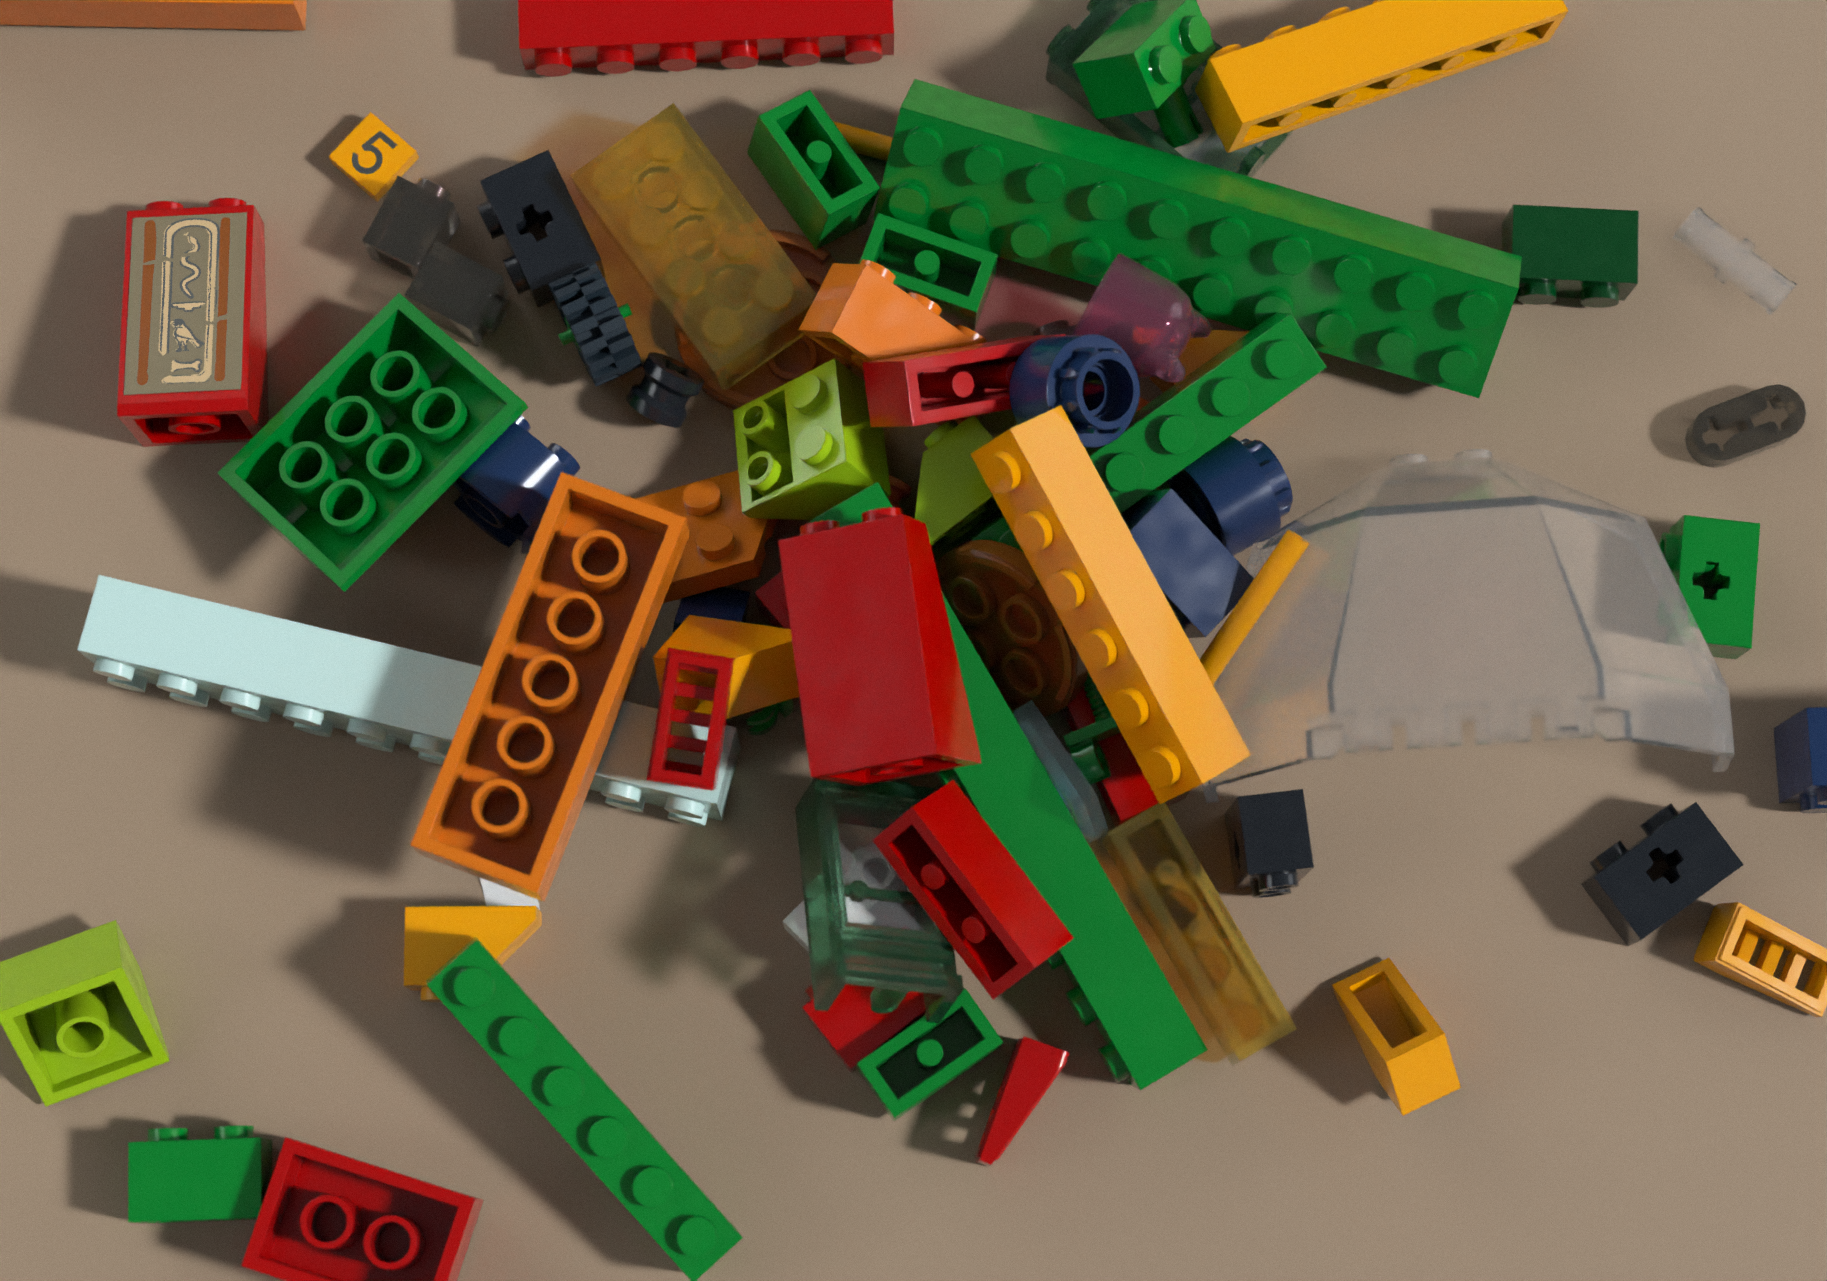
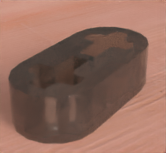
[1685,384,1806,468]

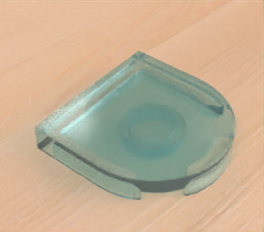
[1012,700,1108,844]

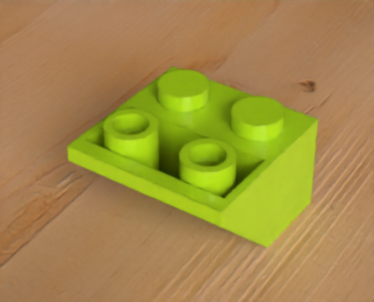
[733,358,891,520]

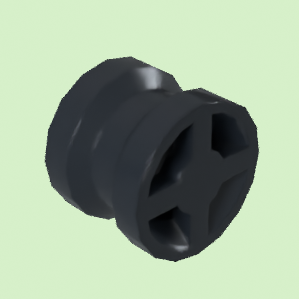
[626,352,705,428]

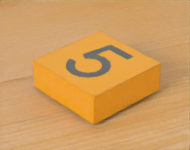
[328,112,419,202]

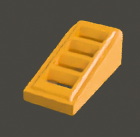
[1694,902,1827,1017]

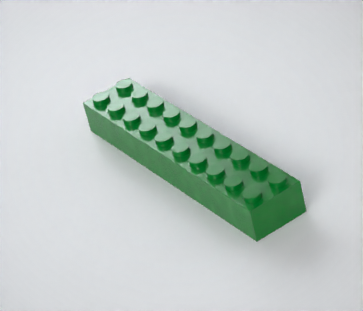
[873,79,1522,398]

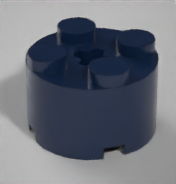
[453,415,580,555]

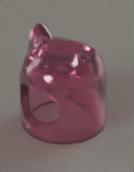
[1073,252,1212,383]

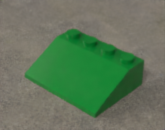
[217,293,528,592]

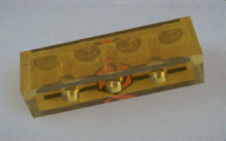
[1102,802,1297,1066]

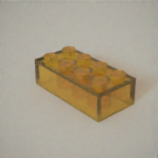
[570,103,816,392]

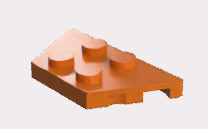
[635,470,777,603]

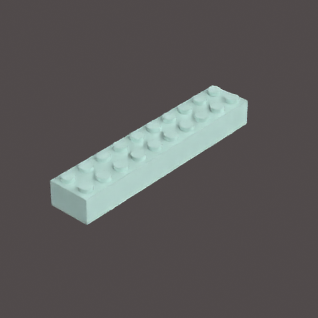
[77,575,741,827]

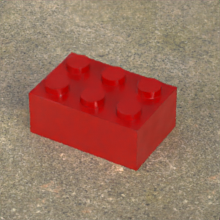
[241,1137,484,1281]

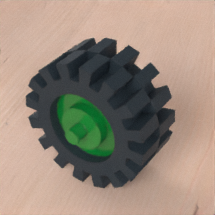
[548,262,642,387]

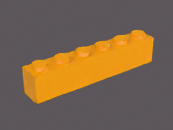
[1195,0,1569,153]
[971,405,1251,804]

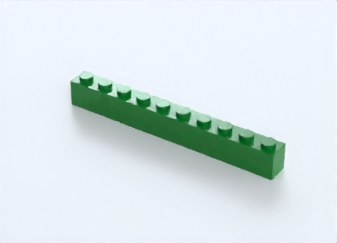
[808,482,1208,1090]

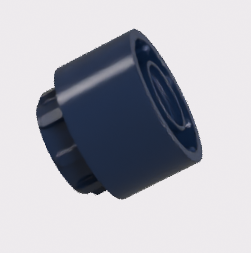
[1009,334,1140,447]
[1168,436,1293,556]

